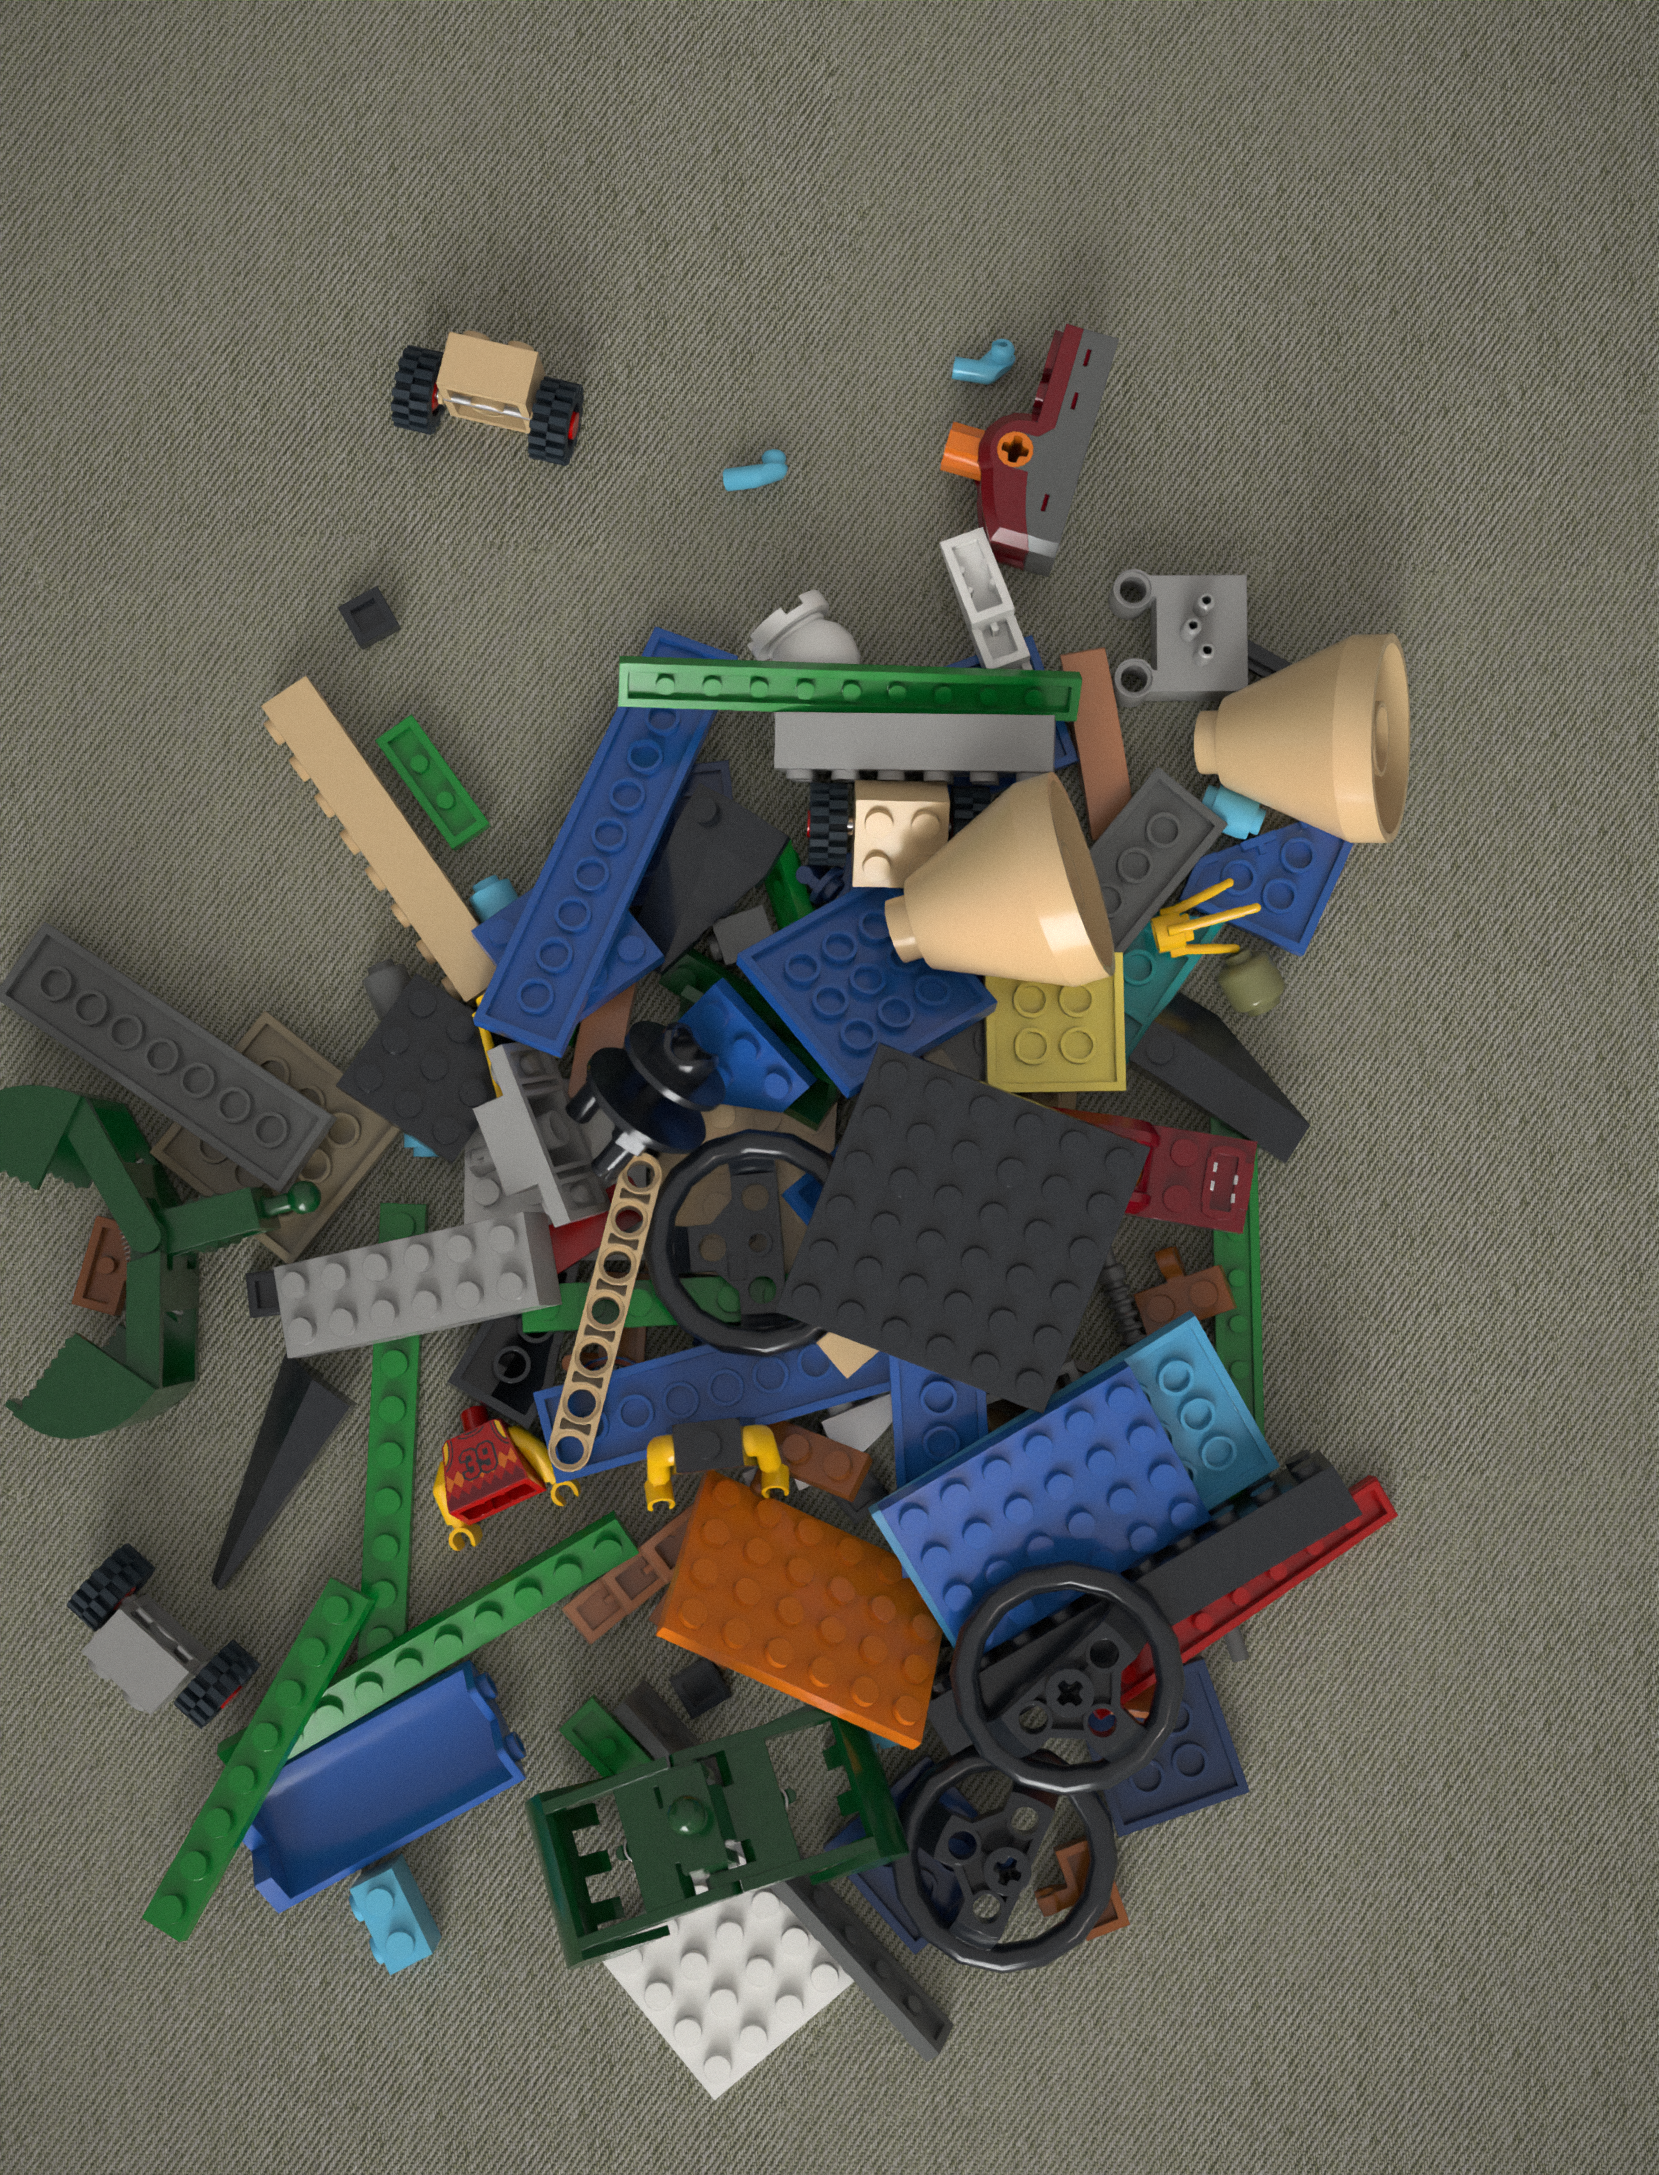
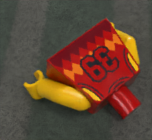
[432,1406,581,1551]

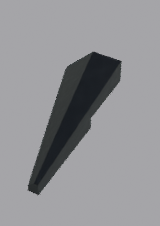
[211,1353,357,1591]

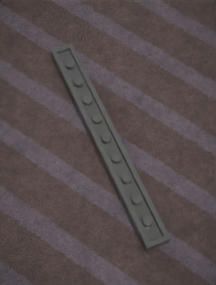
[613,1679,954,2062]

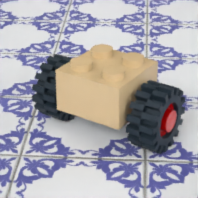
[391,330,584,466]
[807,780,991,888]

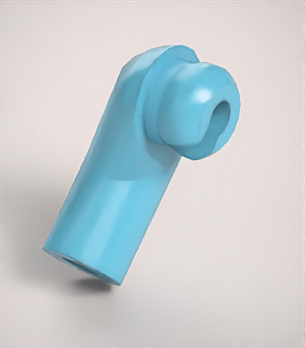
[952,339,1015,385]
[723,449,788,491]

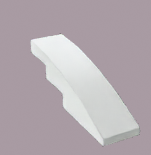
[940,527,1033,670]

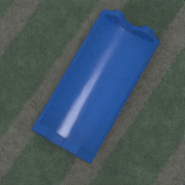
[242,1659,527,1914]

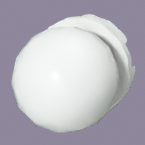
[747,590,861,664]

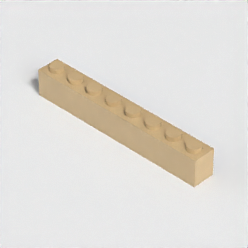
[261,676,496,1006]

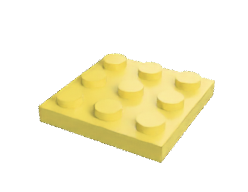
[983,952,1126,1093]

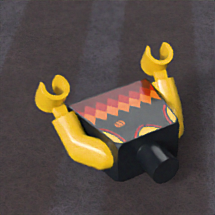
[644,1417,789,1511]

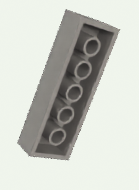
[774,712,1056,786]
[273,1211,562,1359]

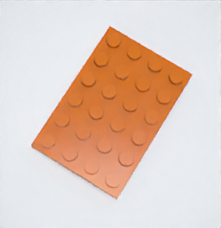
[656,1470,943,1750]

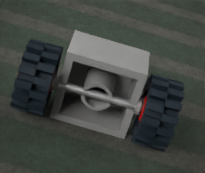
[67,1543,261,1729]

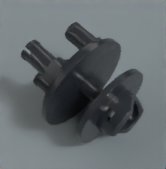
[565,1021,726,1183]

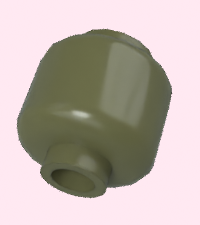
[1217,946,1285,1017]

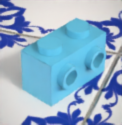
[349,1853,442,1975]

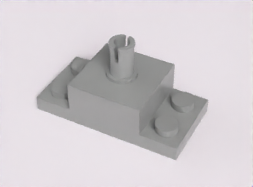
[466,1042,611,1228]

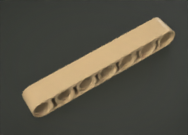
[548,1153,662,1472]

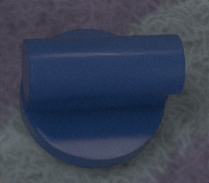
[796,864,845,905]

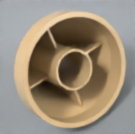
[1194,633,1410,843]
[885,772,1115,987]

